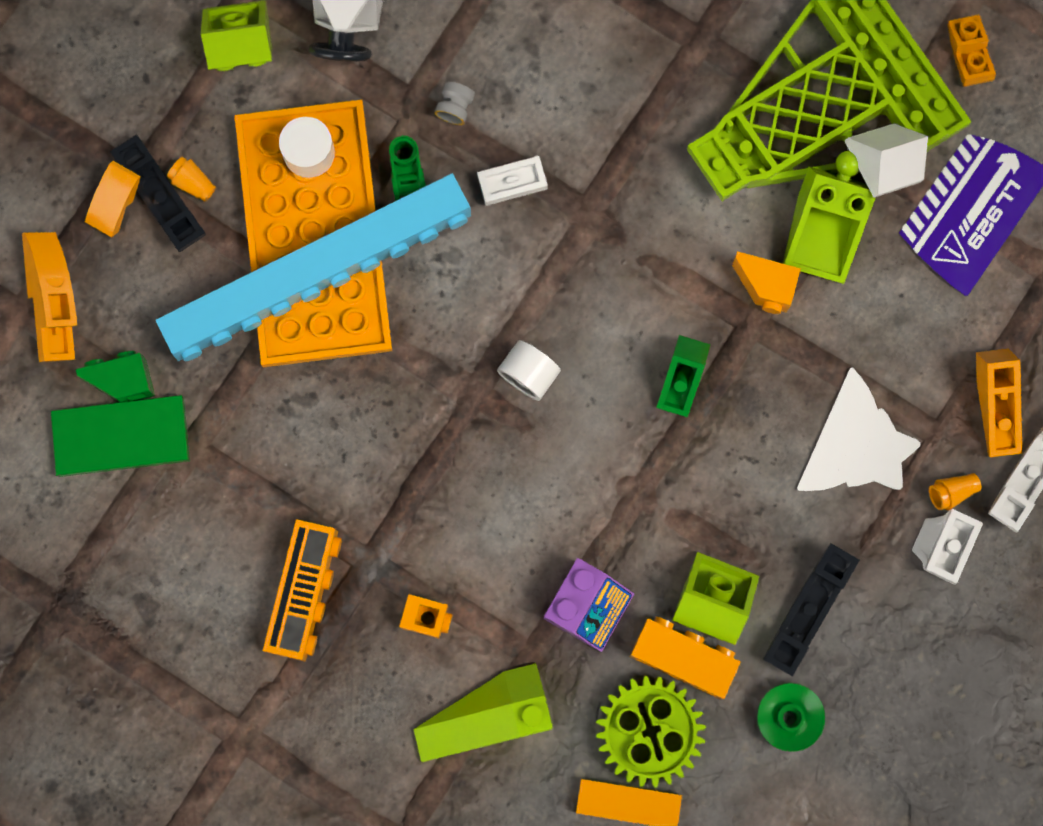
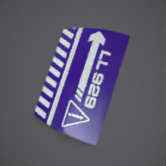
[899,134,1043,296]

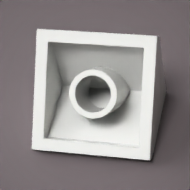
[844,124,928,198]

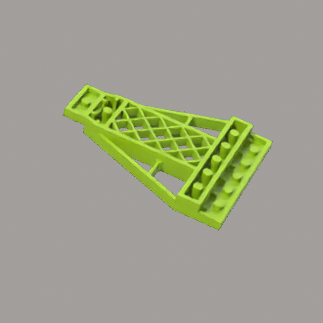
[687,0,972,201]

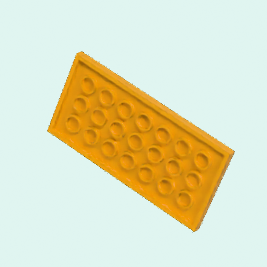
[235,100,393,367]

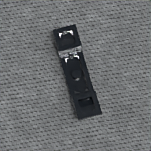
[110,134,206,253]
[763,543,860,677]

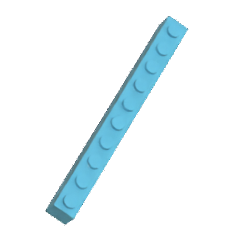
[156,173,471,361]

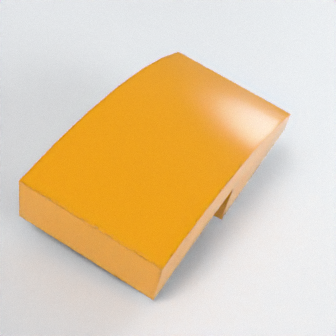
[948,15,996,87]
[85,161,141,238]

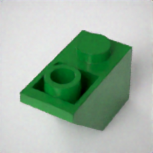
[76,351,155,403]

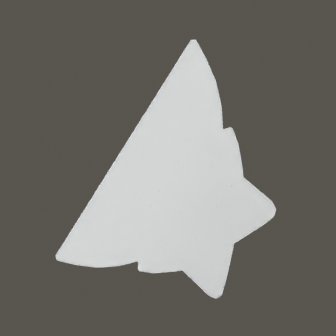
[797,368,920,491]

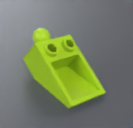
[783,151,876,284]

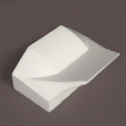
[912,509,983,584]

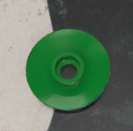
[757,683,825,752]

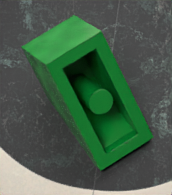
[656,335,711,418]

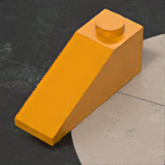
[976,349,1022,457]

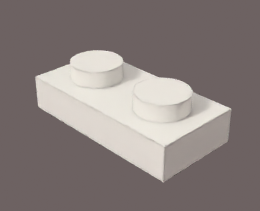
[477,156,548,206]

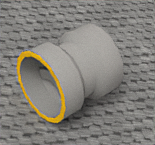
[435,82,475,125]

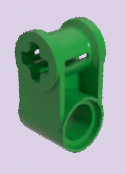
[389,135,426,201]

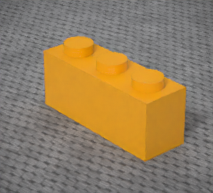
[629,616,741,700]

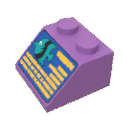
[544,558,634,652]

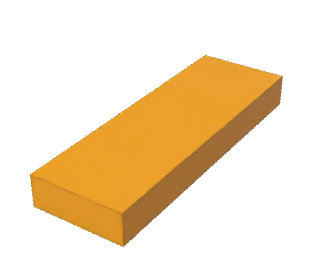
[576,779,682,826]

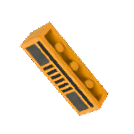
[263,519,342,662]

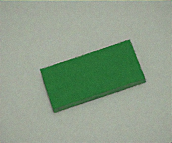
[51,395,190,477]

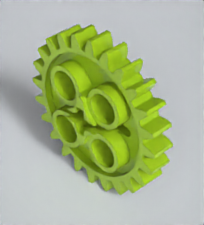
[595,676,706,788]

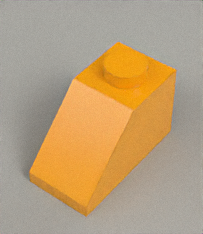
[732,251,801,314]

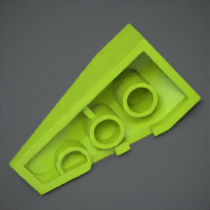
[414,663,553,762]

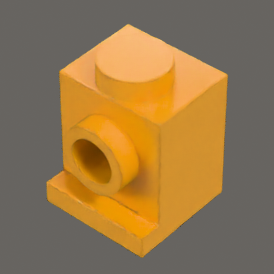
[399,594,453,639]

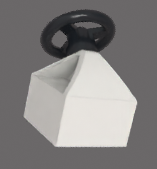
[308,0,383,62]

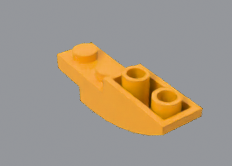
[22,232,77,362]

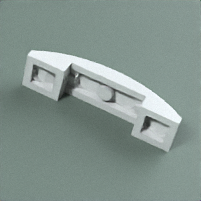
[988,427,1043,533]

